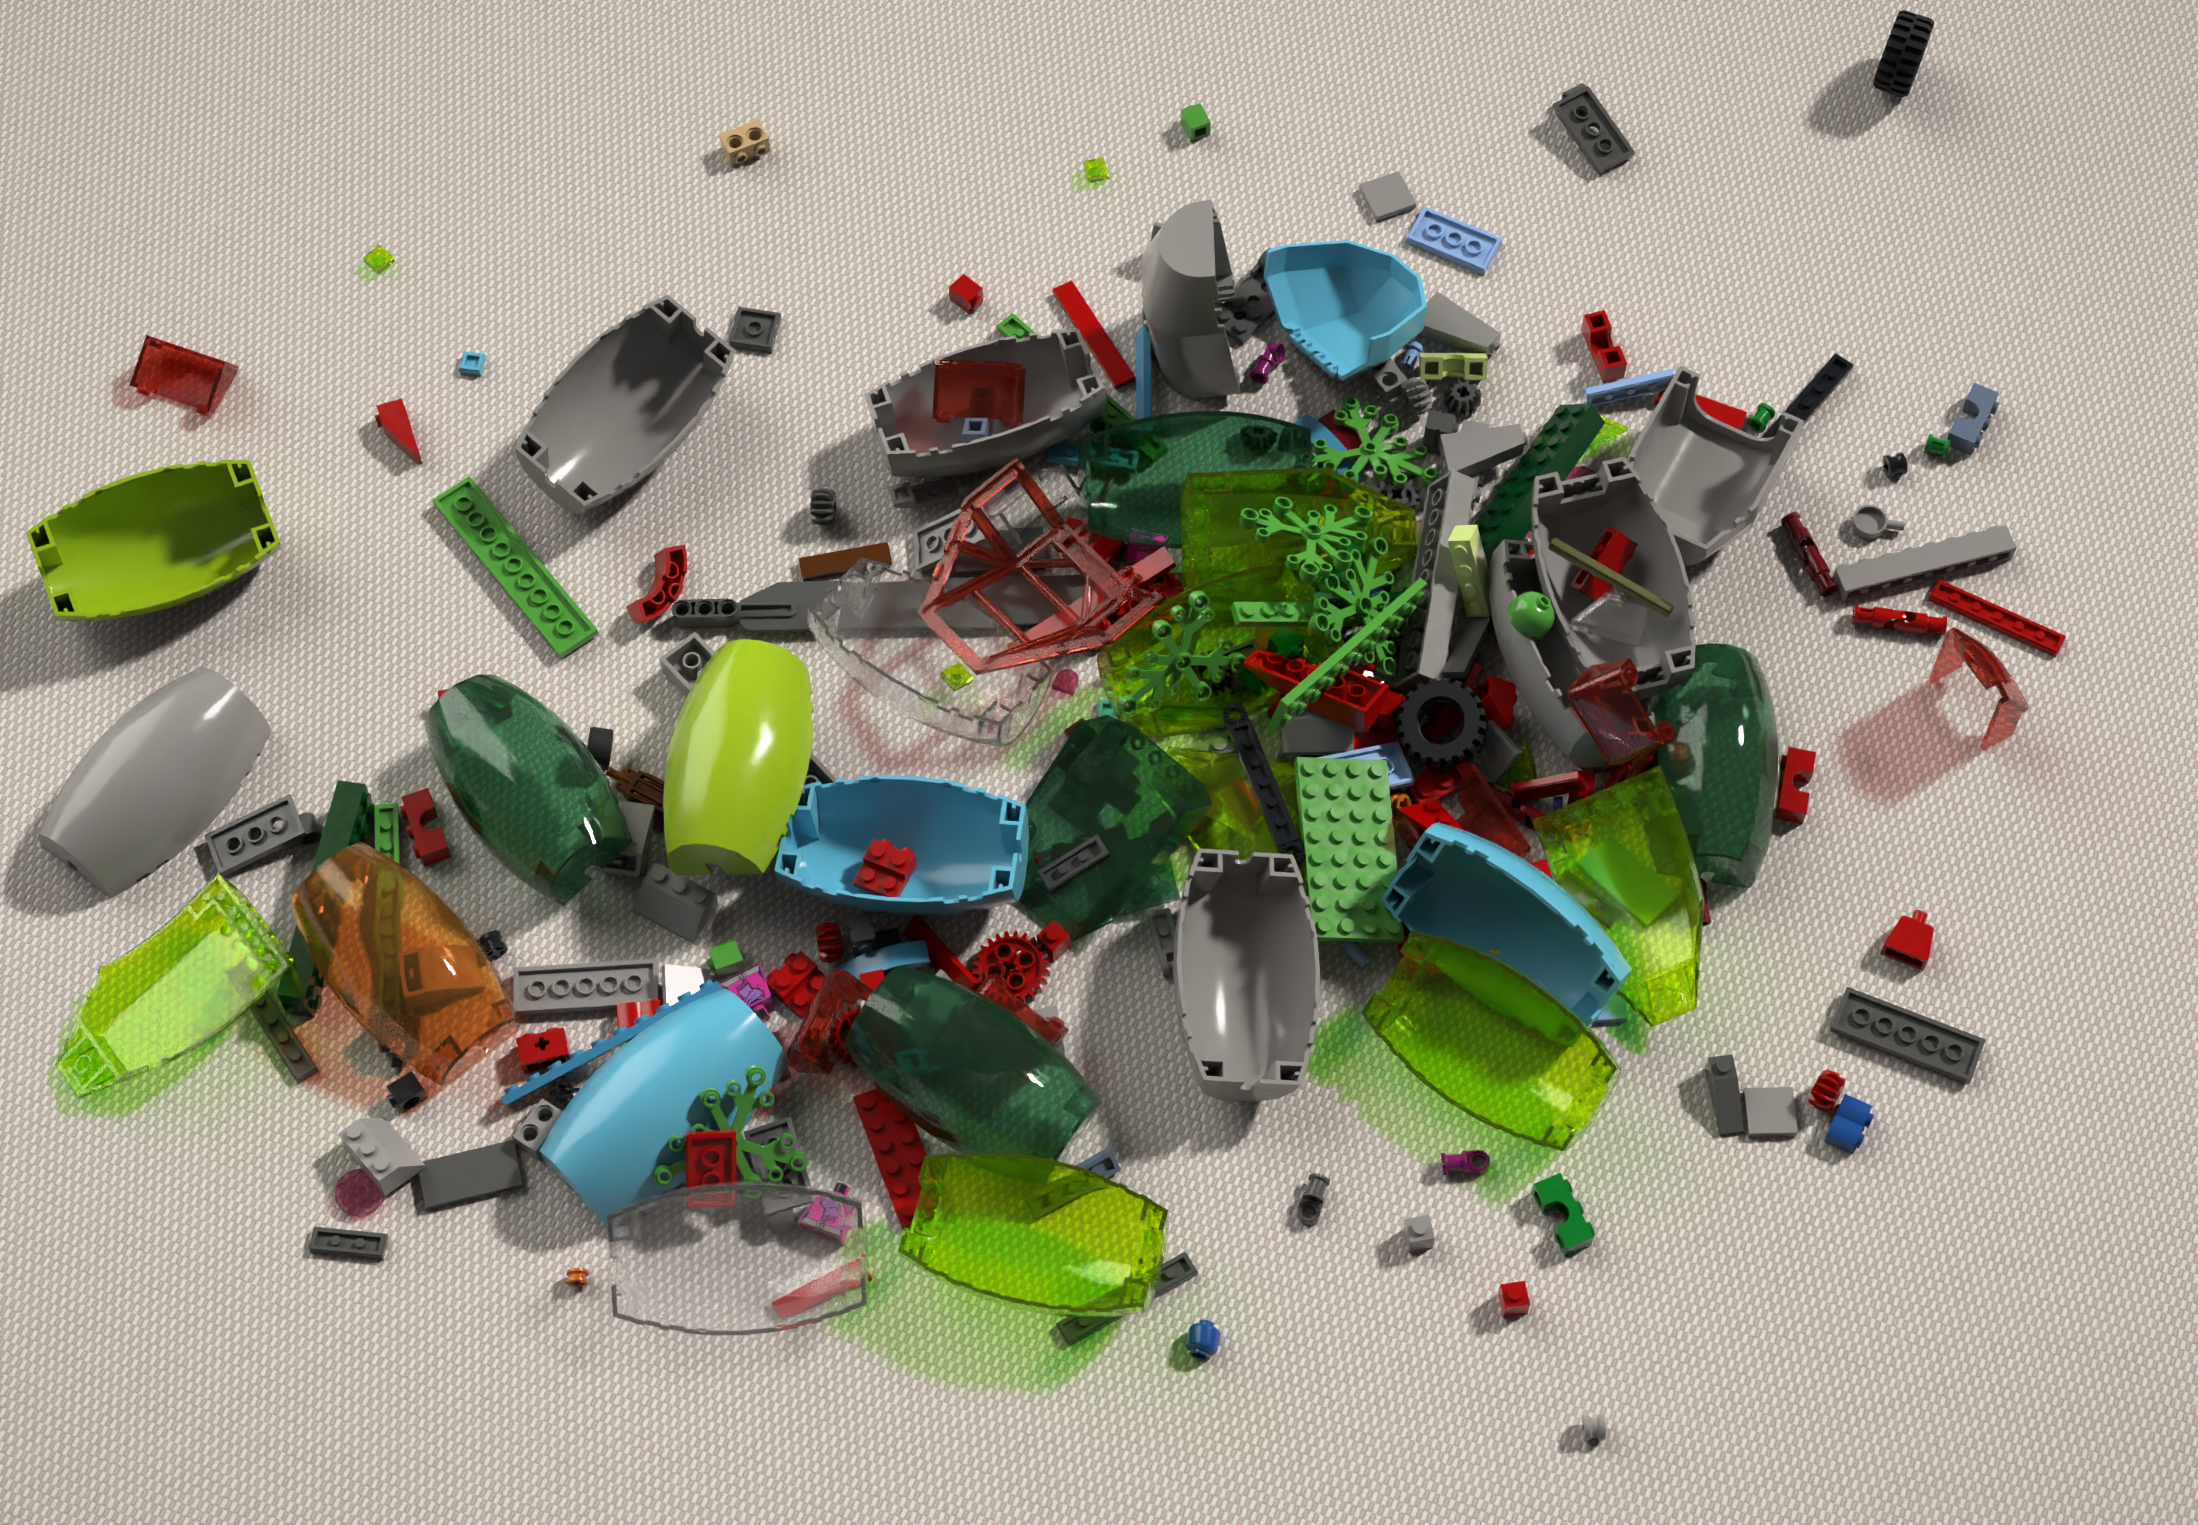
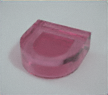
[1052,669,1079,696]

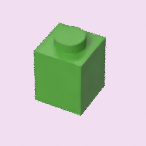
[1181,103,1211,142]
[706,940,745,979]

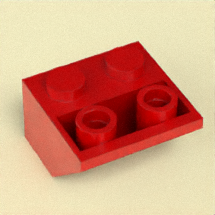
[1475,675,1517,731]

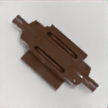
[606,767,664,833]

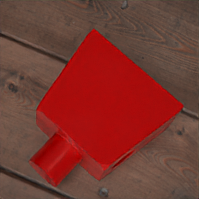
[1880,910,1934,971]

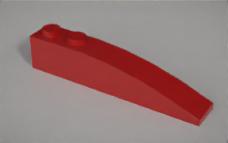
[1243,649,1389,733]

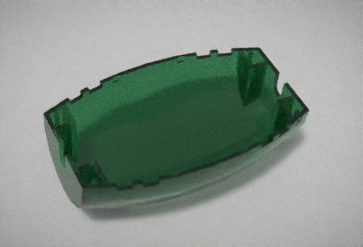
[1078,411,1313,549]
[1639,643,1780,888]
[424,674,632,906]
[844,966,1102,1184]

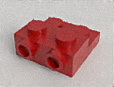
[853,839,918,897]
[767,950,836,1020]

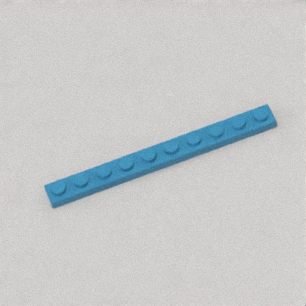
[500,979,723,1106]

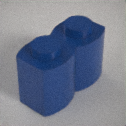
[1824,1094,1874,1153]

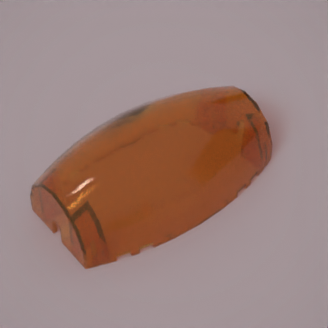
[291,842,520,1086]

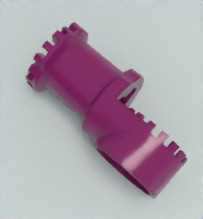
[1250,343,1285,385]
[1441,1150,1490,1175]

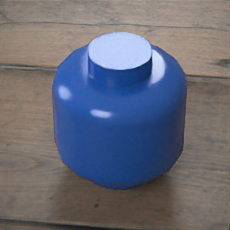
[1185,1320,1221,1359]

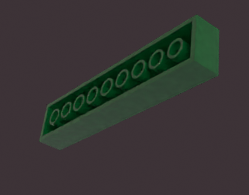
[1458,404,1605,585]
[277,780,375,1018]

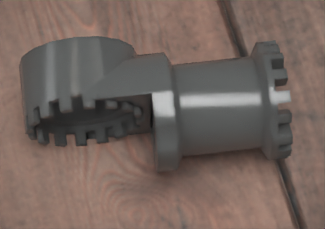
[1298,1173,1330,1226]

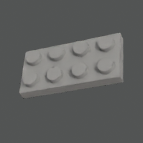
[913,498,991,573]

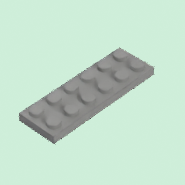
[513,959,659,1015]

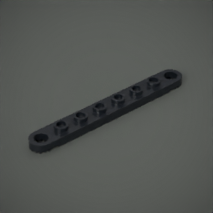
[1223,703,1305,866]

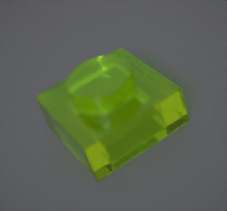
[1083,157,1109,183]
[363,245,395,274]
[940,662,973,692]

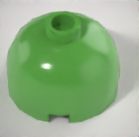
[1507,591,1556,639]

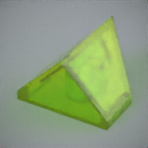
[1497,743,1537,790]

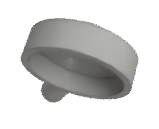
[1852,505,1905,539]

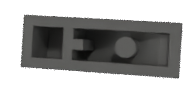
[1705,1054,1744,1136]

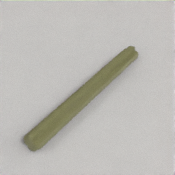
[1548,538,1674,617]

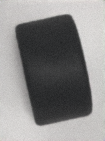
[585,727,613,770]

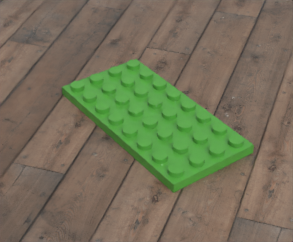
[1294,757,1404,943]

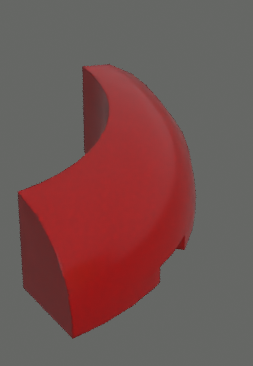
[626,544,687,623]

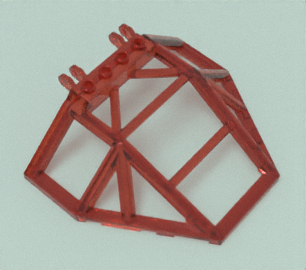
[917,457,1164,675]

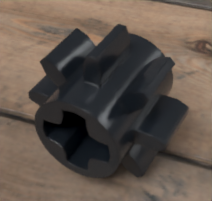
[549,1076,580,1107]

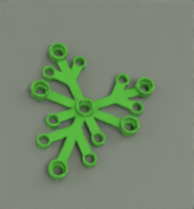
[1300,397,1439,490]
[1239,497,1373,584]
[1308,537,1407,677]
[1117,591,1247,716]
[653,1065,807,1194]

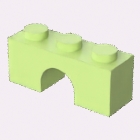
[1419,353,1488,380]

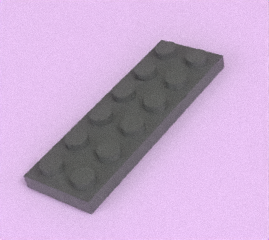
[1830,987,1986,1084]

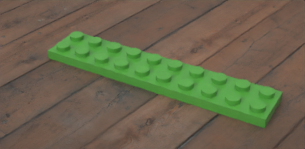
[432,476,598,659]
[1268,578,1427,733]

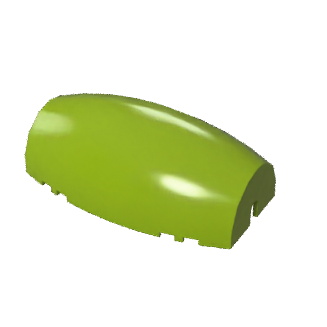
[26,460,281,621]
[663,639,814,876]

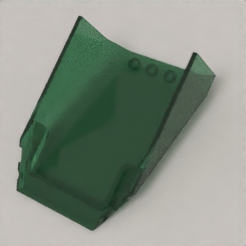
[1019,715,1213,943]

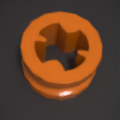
[1390,793,1411,814]
[566,1268,589,1287]

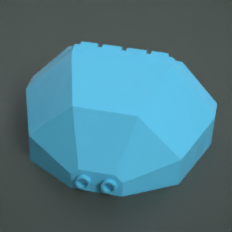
[1264,240,1427,382]

